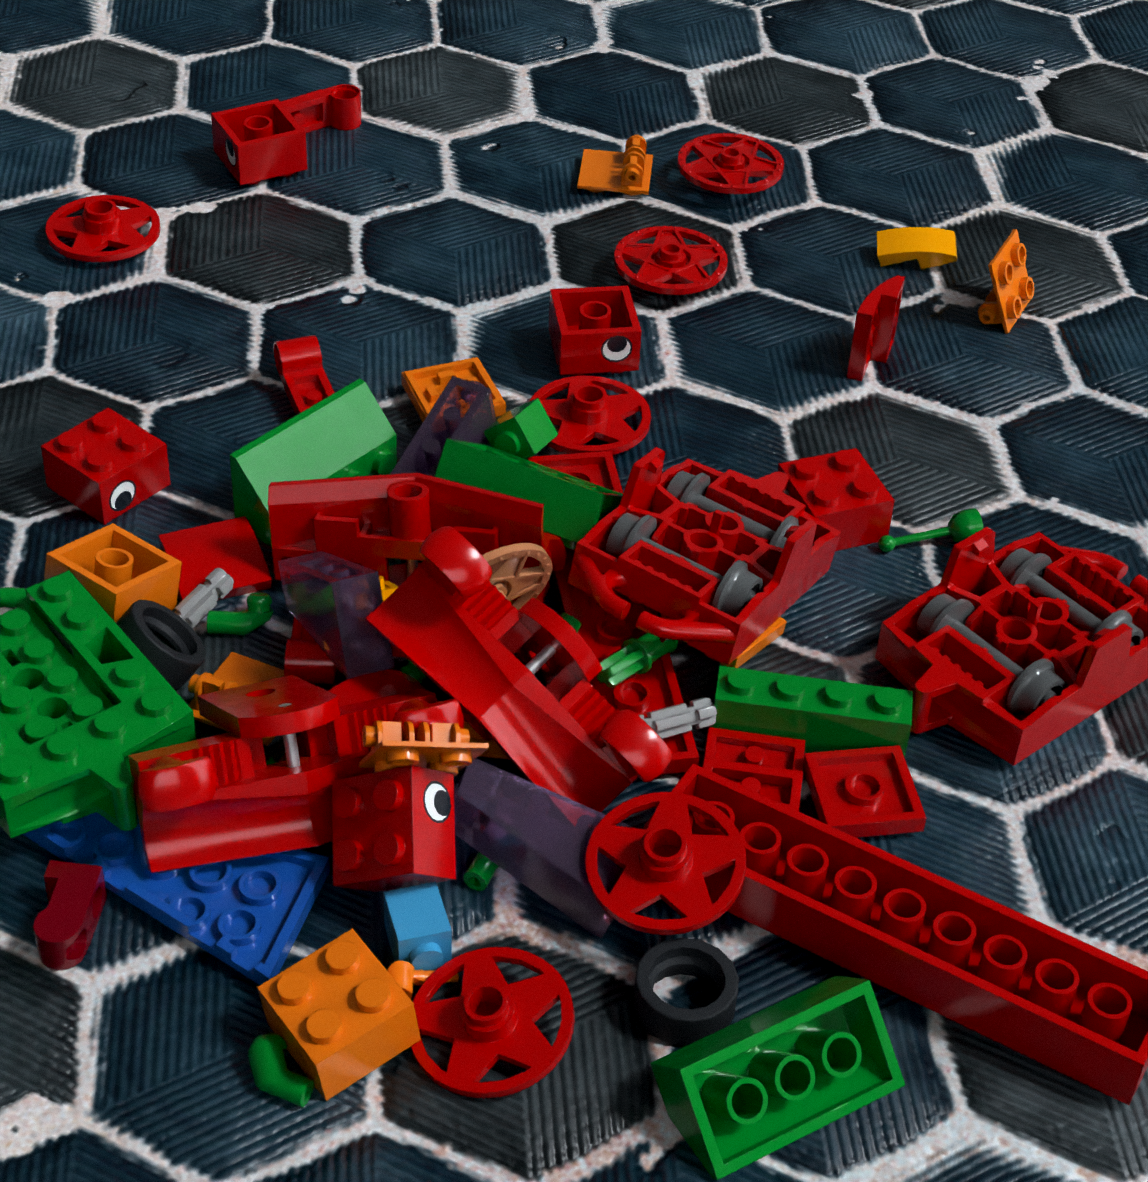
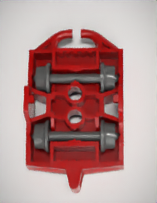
[567,447,841,665]
[875,527,1148,766]

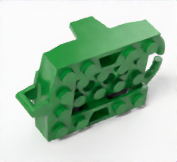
[0,570,196,838]

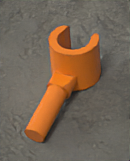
[387,960,459,999]

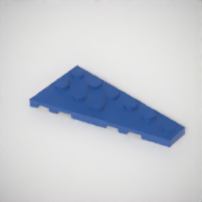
[22,808,330,985]

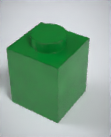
[483,398,558,459]

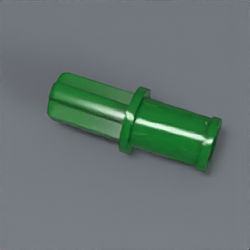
[596,633,678,688]

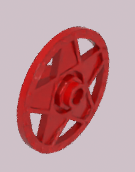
[677,133,784,194]
[45,195,161,262]
[614,226,728,295]
[529,375,651,455]
[585,792,746,935]
[411,947,575,1098]

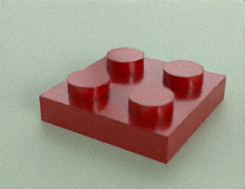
[803,745,927,838]

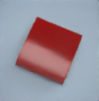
[847,275,905,381]
[158,516,272,602]
[703,727,806,811]

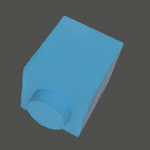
[383,881,452,970]

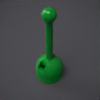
[878,508,984,552]

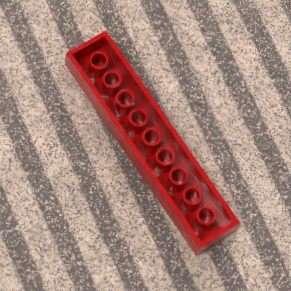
[643,763,1148,1105]

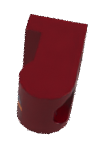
[33,860,107,970]

